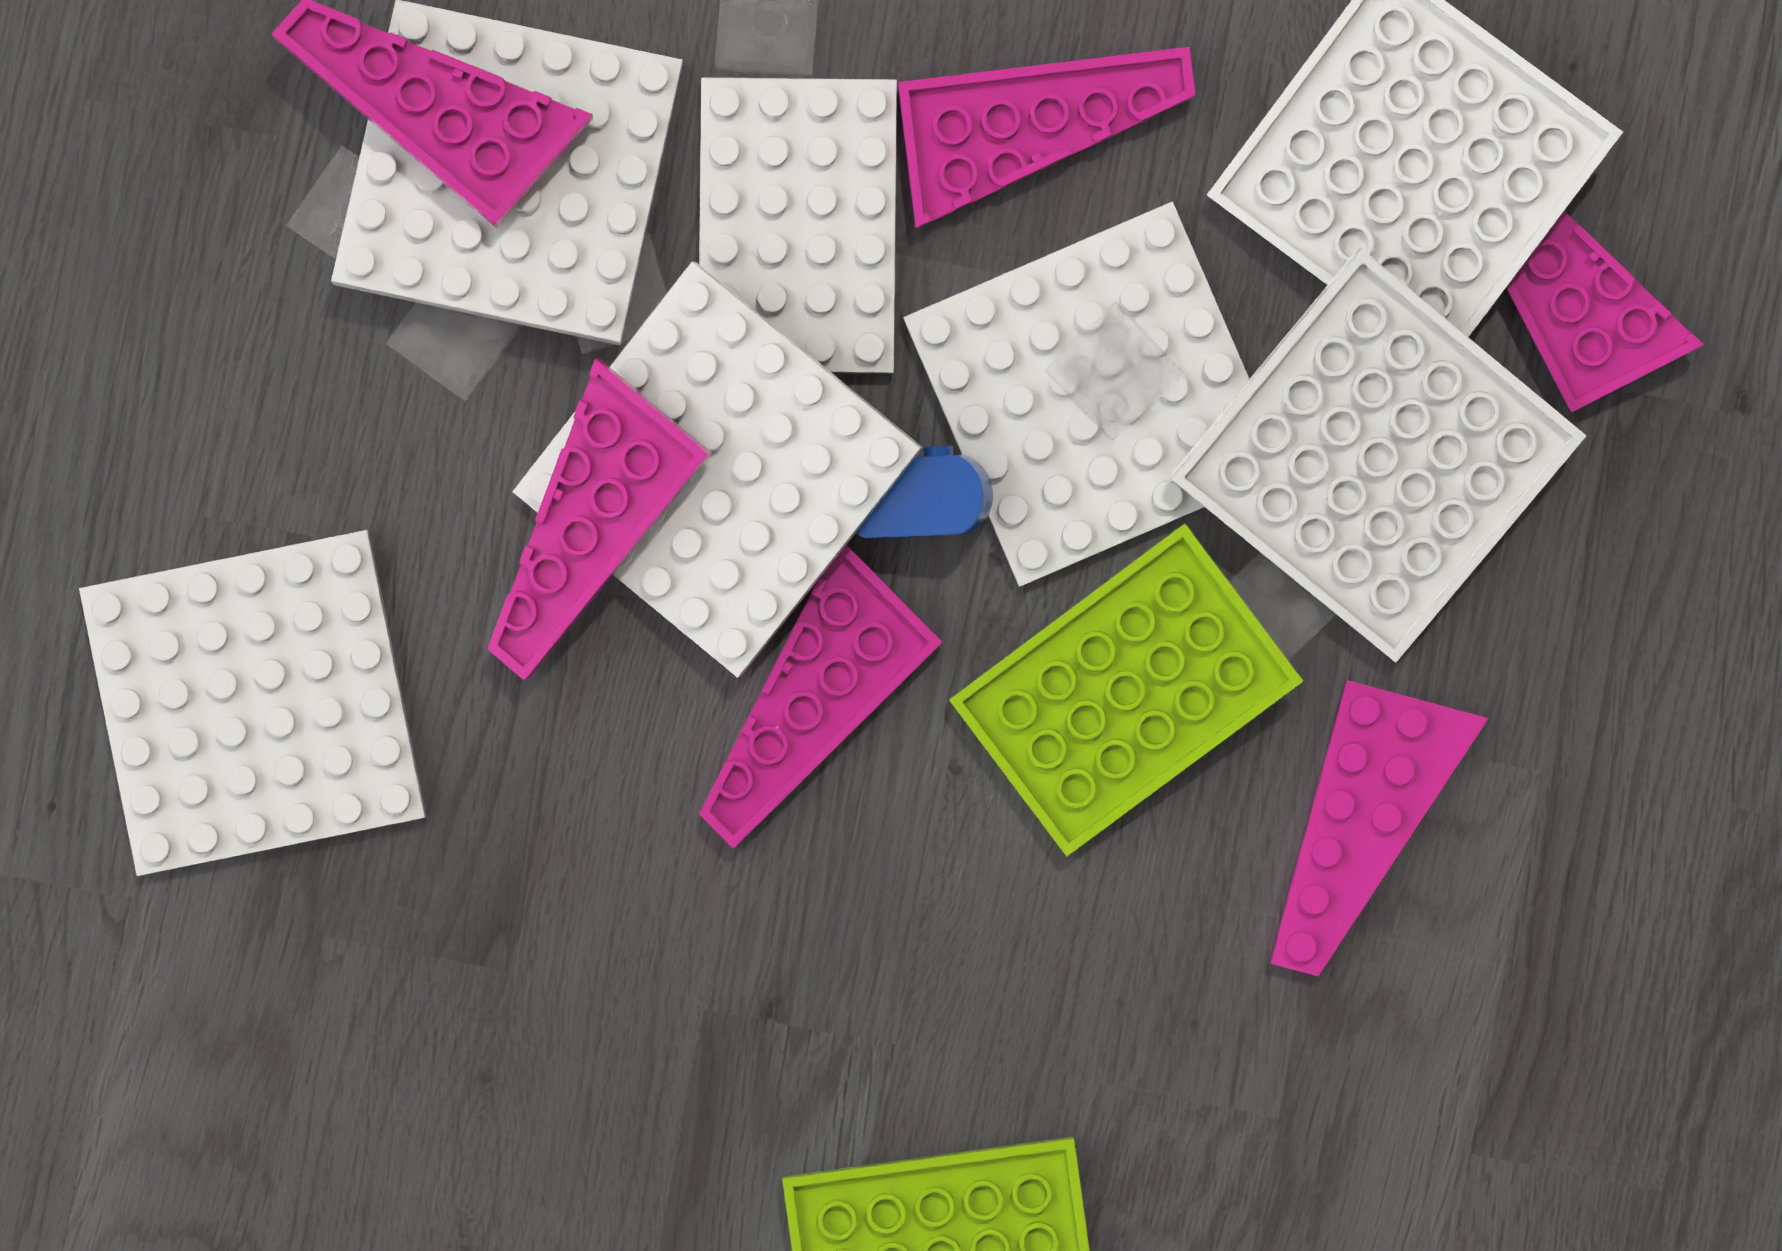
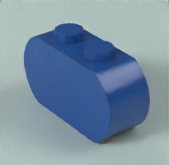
[856,446,993,538]

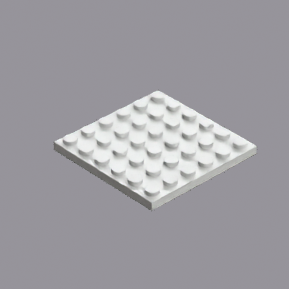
[331,0,683,346]
[1207,0,1623,337]
[903,201,1249,587]
[1169,248,1586,662]
[513,262,923,678]
[79,530,427,876]

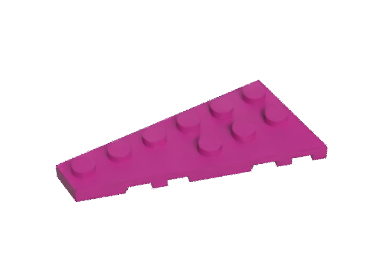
[272,0,593,228]
[898,47,1196,229]
[1506,211,1704,413]
[487,358,712,681]
[699,545,942,849]
[1269,680,1489,976]

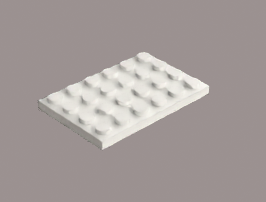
[699,78,897,374]

